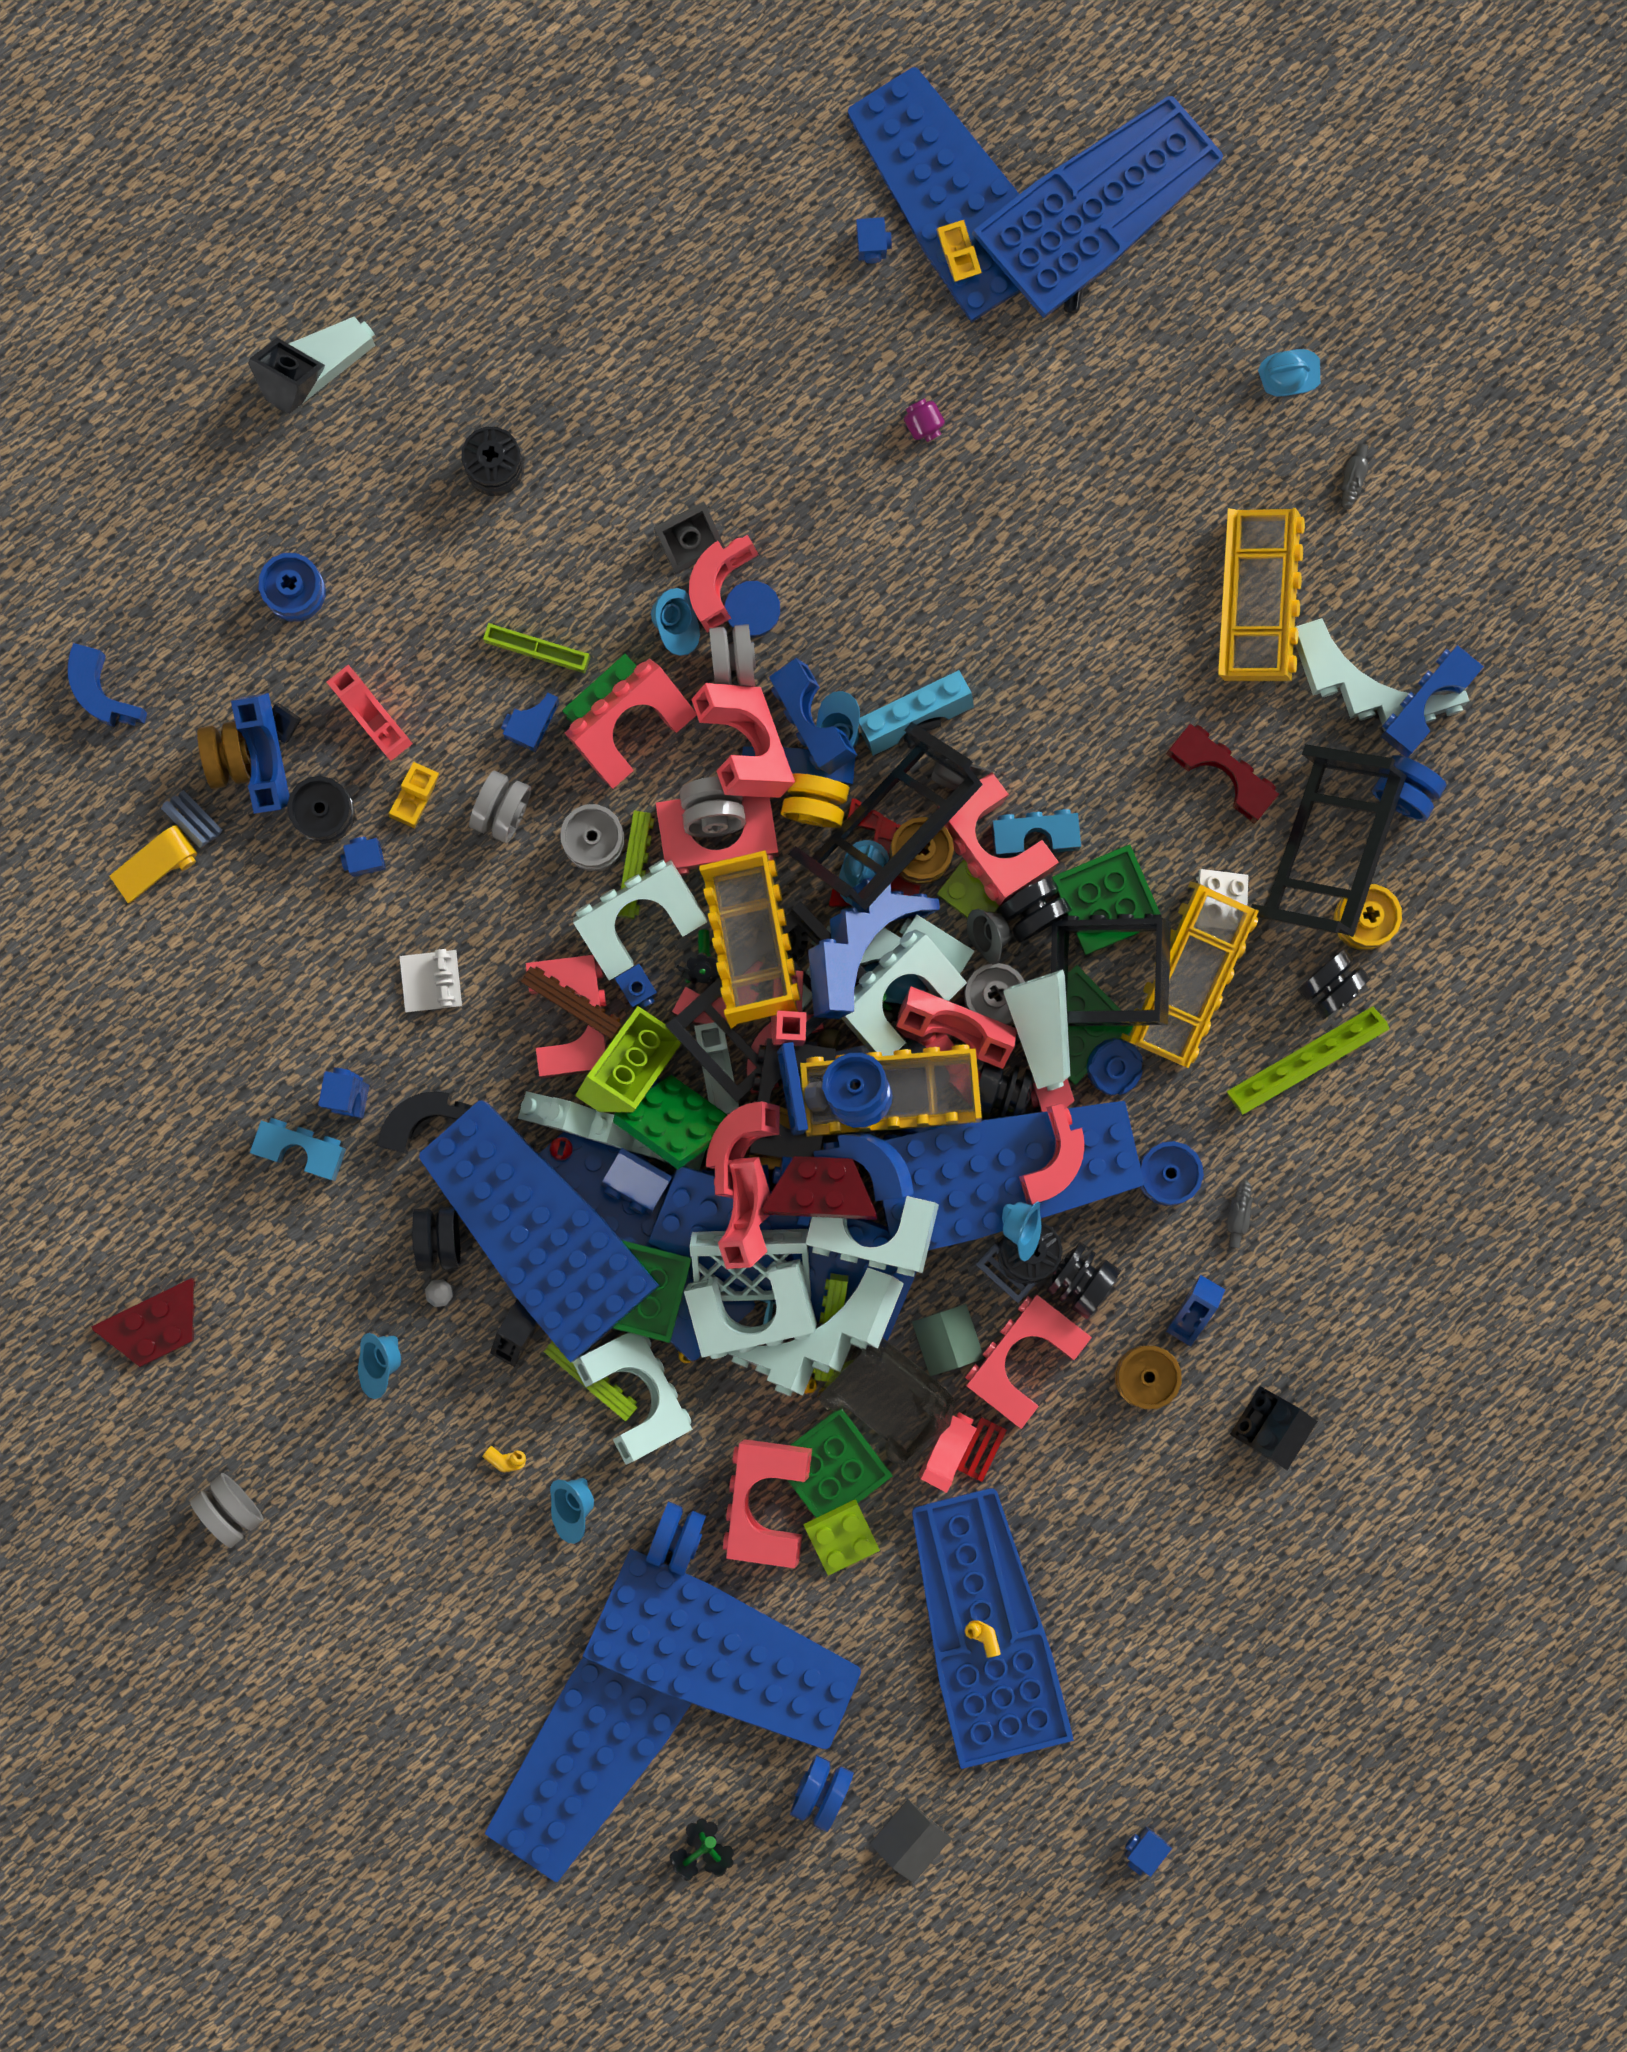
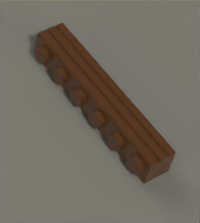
[521,966,622,1040]

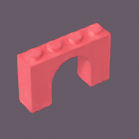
[564,658,697,789]
[691,683,795,798]
[937,772,1059,907]
[656,796,779,876]
[526,955,608,1078]
[965,1295,1092,1429]
[723,1439,812,1568]

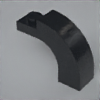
[376,1091,472,1154]

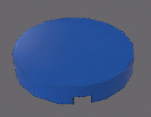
[725,581,780,637]
[1087,1038,1143,1095]

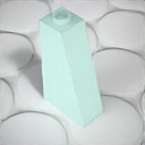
[289,317,375,404]
[1003,970,1071,1091]

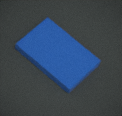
[777,1042,808,1136]

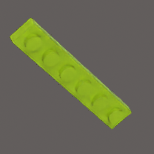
[1226,1006,1389,1115]

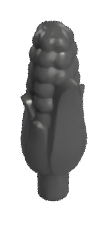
[1341,444,1369,509]
[1227,1180,1254,1249]

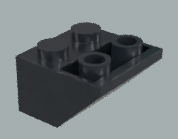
[1230,1386,1318,1470]

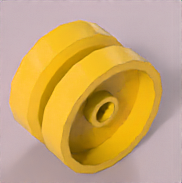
[781,773,850,828]
[1334,884,1402,950]

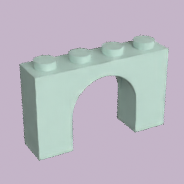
[573,860,707,980]
[841,930,967,1056]
[805,1196,939,1277]
[684,1259,817,1359]
[573,1332,693,1465]

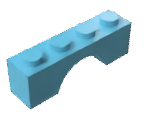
[859,670,974,756]

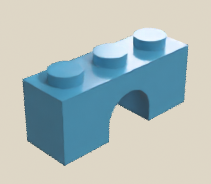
[992,809,1081,858]
[250,1118,346,1181]

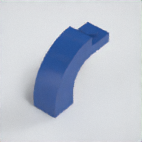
[68,643,147,727]
[813,1133,914,1201]

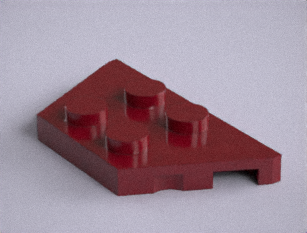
[762,1156,877,1220]
[91,1278,195,1367]

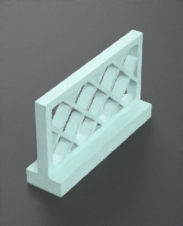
[690,1229,811,1301]

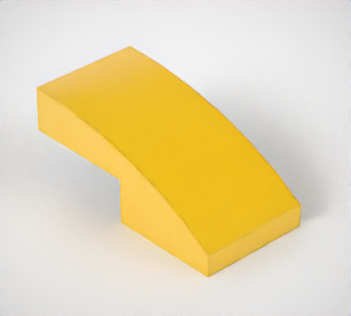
[936,220,982,282]
[389,762,439,829]

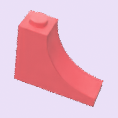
[918,1412,977,1493]

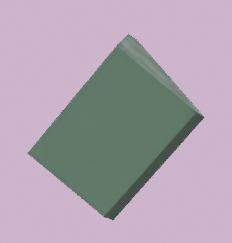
[912,1304,984,1376]

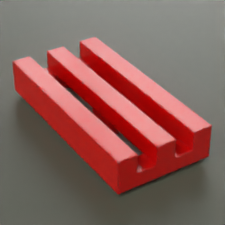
[957,1417,1007,1482]

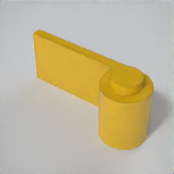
[109,825,198,903]

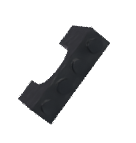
[748,1038,836,1160]

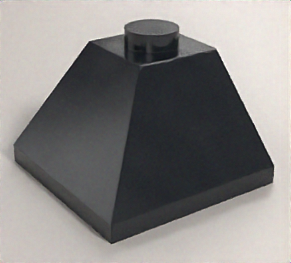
[248,338,325,414]

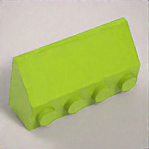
[575,1006,682,1112]

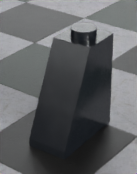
[490,1299,539,1367]

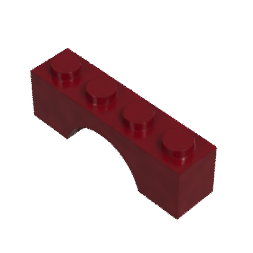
[1166,724,1279,824]

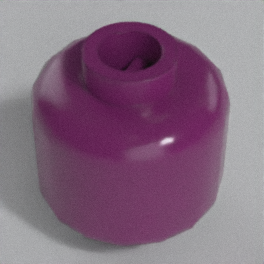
[904,398,945,442]

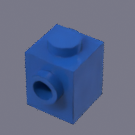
[856,217,892,264]
[340,837,386,877]
[615,964,658,1010]
[1125,1827,1172,1877]

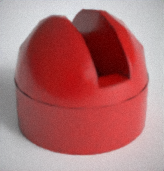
[549,1137,573,1161]

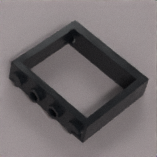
[1051,913,1171,1026]

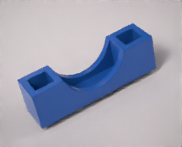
[1381,645,1484,758]
[769,658,858,774]
[231,693,289,814]
[318,1067,370,1119]

